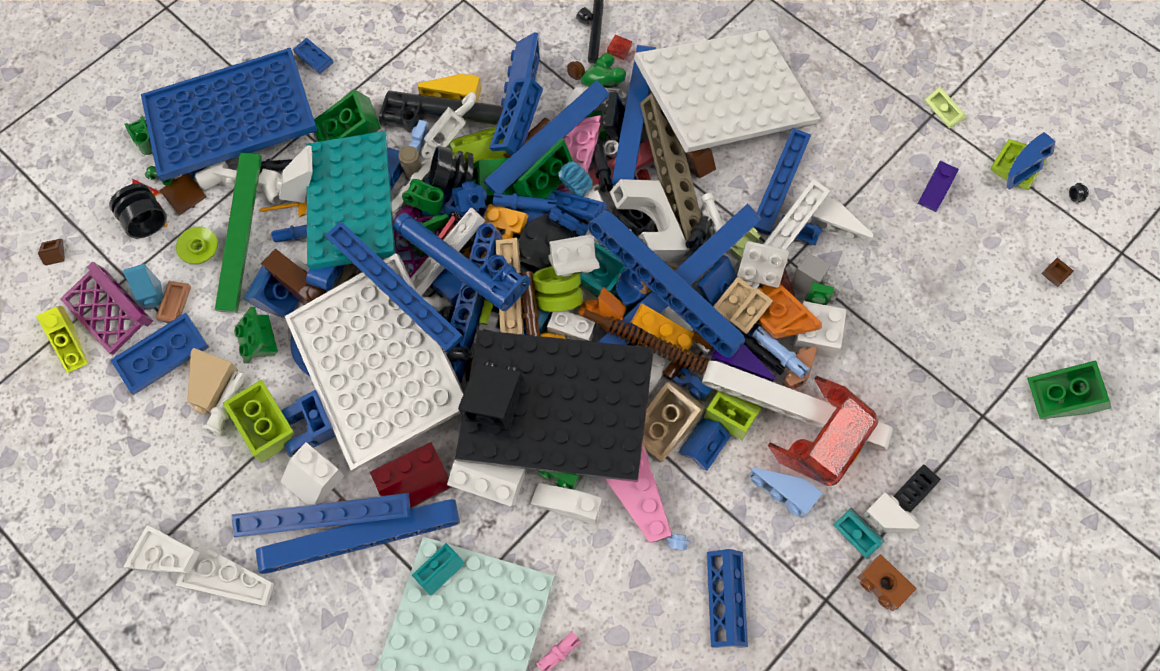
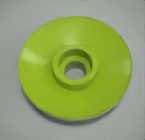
[176,226,218,264]

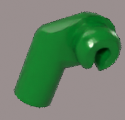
[145,166,173,186]

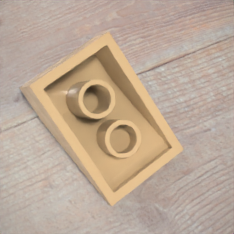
[643,382,707,462]

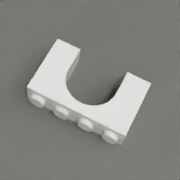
[610,179,690,261]

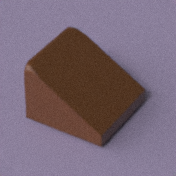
[38,238,65,265]

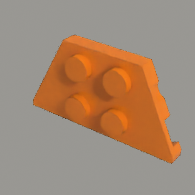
[757,284,822,339]

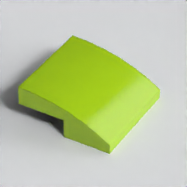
[990,139,1047,190]

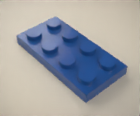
[111,313,209,395]

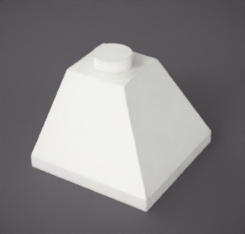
[276,145,313,203]

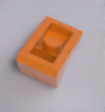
[579,287,626,321]

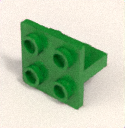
[234,307,278,363]

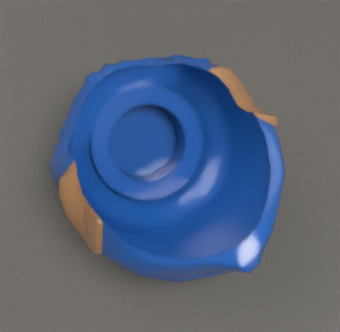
[616,268,651,305]

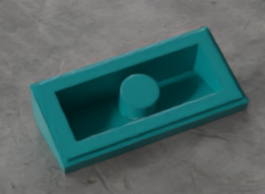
[833,507,884,559]
[412,543,465,596]

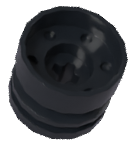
[428,146,474,193]
[109,184,167,239]

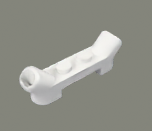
[195,161,284,205]

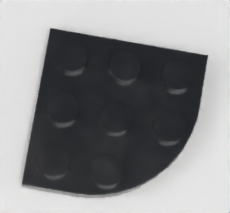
[519,213,589,270]

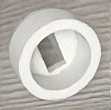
[604,140,619,158]

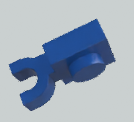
[672,367,712,402]

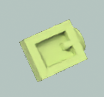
[729,228,760,261]

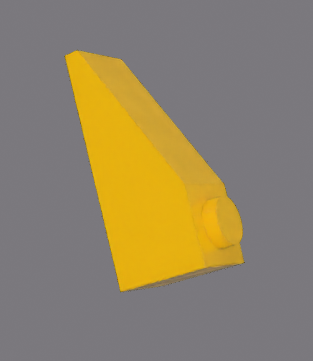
[417,74,482,102]

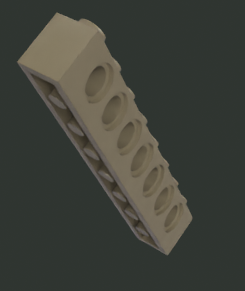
[640,93,707,251]

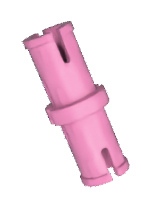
[536,631,582,671]

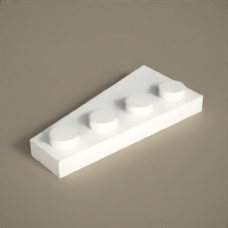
[176,540,274,607]

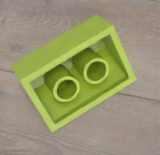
[449,126,506,163]
[223,379,294,463]

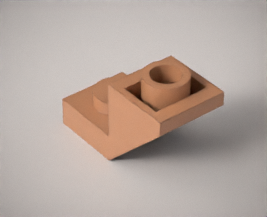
[782,346,817,390]

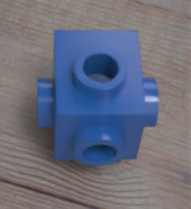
[452,181,487,212]

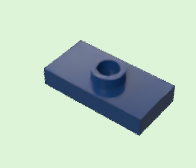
[293,38,334,75]

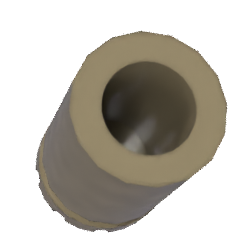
[398,146,422,180]

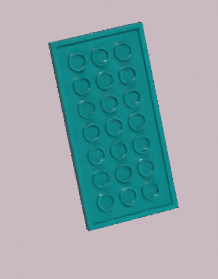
[306,131,395,270]

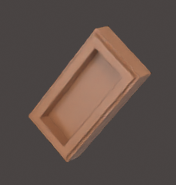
[156,281,191,323]

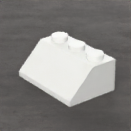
[447,460,526,506]

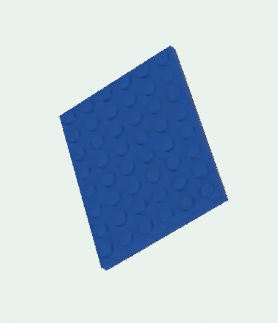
[141,48,318,181]

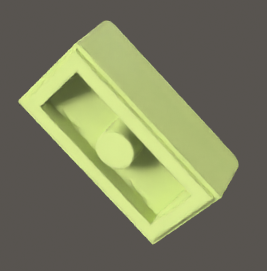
[924,87,967,129]

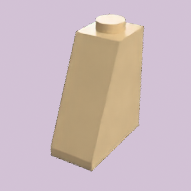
[187,348,238,415]

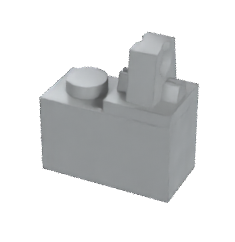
[790,253,840,304]

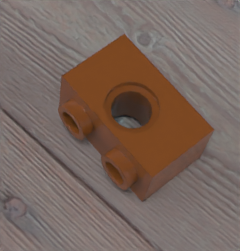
[857,554,917,611]

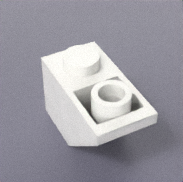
[861,493,920,533]

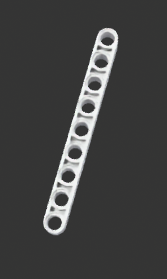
[702,361,893,451]

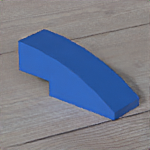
[1007,132,1056,190]
[430,268,462,307]

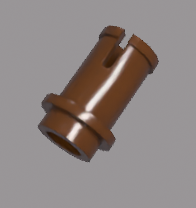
[662,360,684,381]

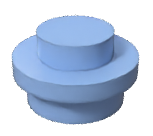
[667,534,690,550]

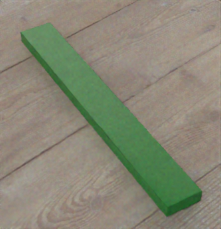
[215,153,262,313]

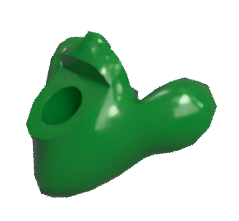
[581,53,626,88]

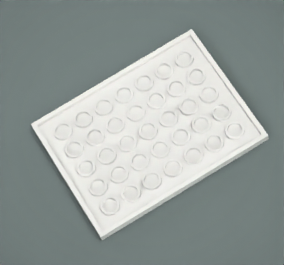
[634,30,820,153]
[285,254,464,471]

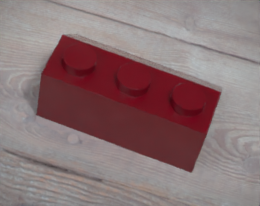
[370,442,453,508]

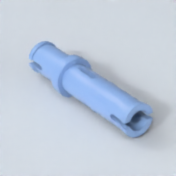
[752,326,810,379]

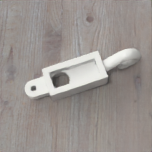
[421,92,477,159]

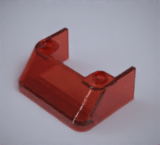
[768,375,879,486]

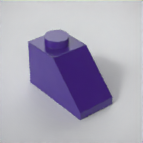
[917,161,959,212]

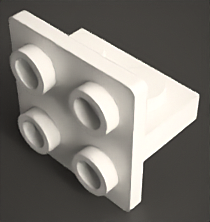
[548,234,600,276]
[737,241,789,288]

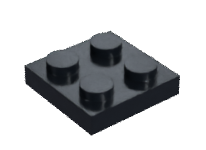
[603,92,625,144]

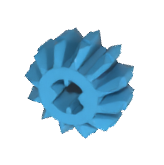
[558,161,593,196]

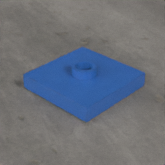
[697,255,737,307]

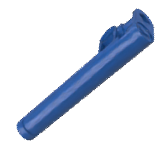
[393,213,531,311]

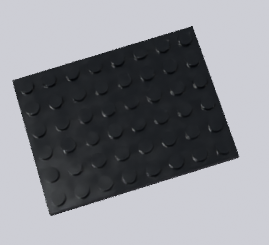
[455,330,654,482]

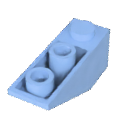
[748,467,823,519]

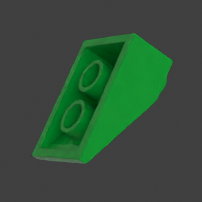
[314,89,381,142]
[1027,360,1111,419]

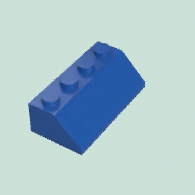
[501,32,540,108]

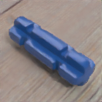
[549,207,588,236]

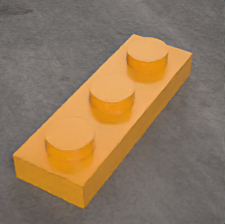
[631,303,694,353]

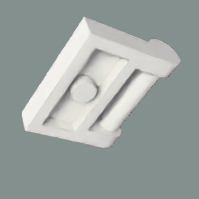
[700,193,726,238]

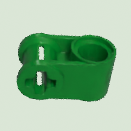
[124,116,153,155]
[402,179,444,215]

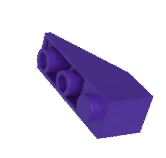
[711,344,775,382]

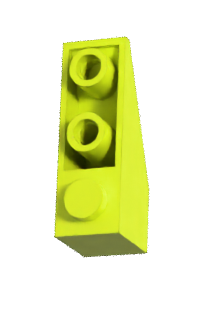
[36,306,88,373]

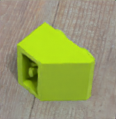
[705,391,763,441]

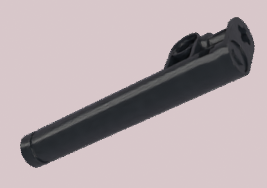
[379,90,514,133]

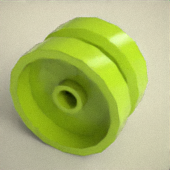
[533,266,583,312]

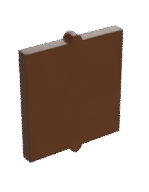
[159,173,207,216]

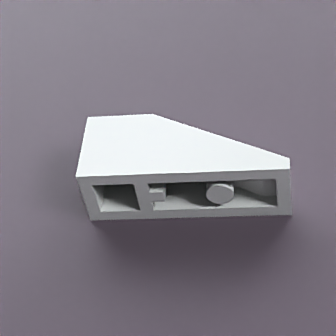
[810,197,874,247]
[531,483,602,525]

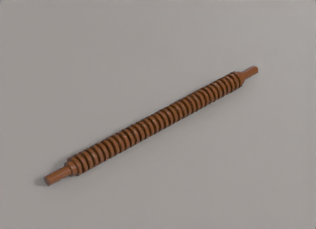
[582,309,709,375]

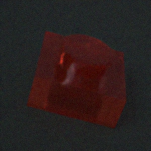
[607,34,632,60]

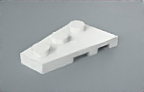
[124,525,200,574]

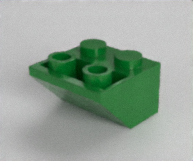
[471,158,513,206]

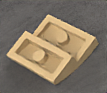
[714,277,773,334]

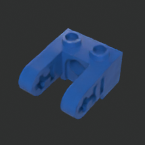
[281,390,336,457]

